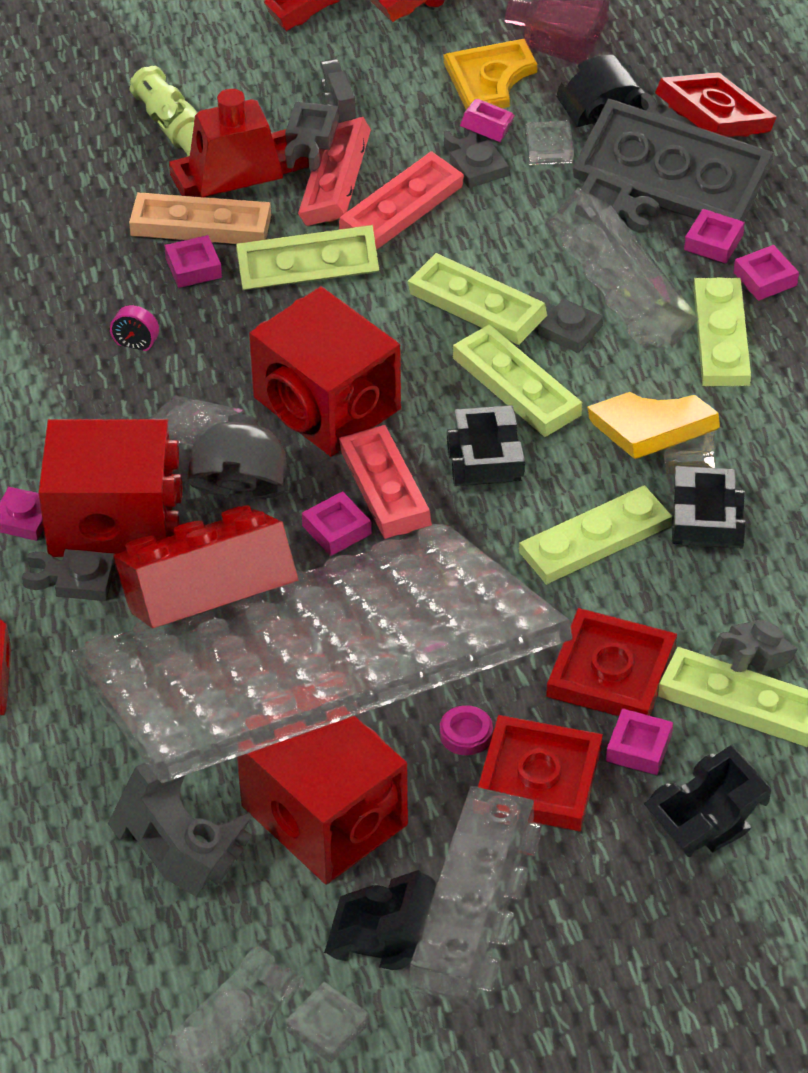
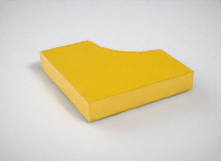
[443,39,538,110]
[587,392,720,459]

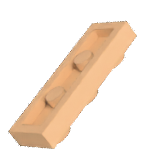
[129,192,271,244]

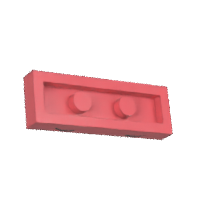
[298,117,371,226]
[339,151,464,250]
[339,425,432,539]

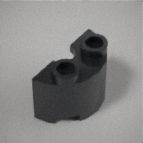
[556,55,650,127]
[447,405,525,486]
[672,466,745,549]
[644,744,771,857]
[324,870,436,970]

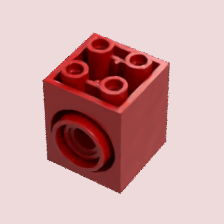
[249,286,401,457]
[39,419,183,557]
[236,685,408,885]

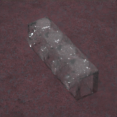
[549,187,699,350]
[410,786,542,1008]

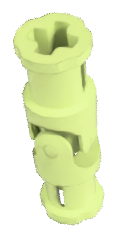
[129,66,198,157]

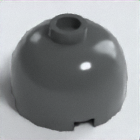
[187,414,287,498]

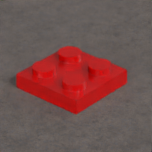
[655,72,777,137]
[546,608,677,716]
[475,715,603,832]

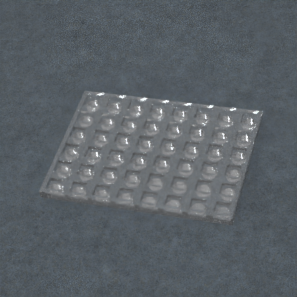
[71,524,573,783]

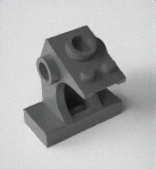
[108,746,252,897]

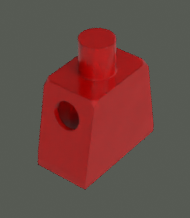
[189,89,283,197]

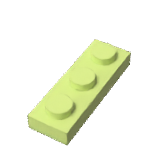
[236,225,379,290]
[408,253,547,345]
[694,277,751,386]
[453,324,582,437]
[519,485,672,585]
[658,647,808,747]

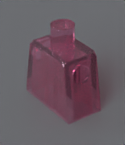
[505,0,610,65]

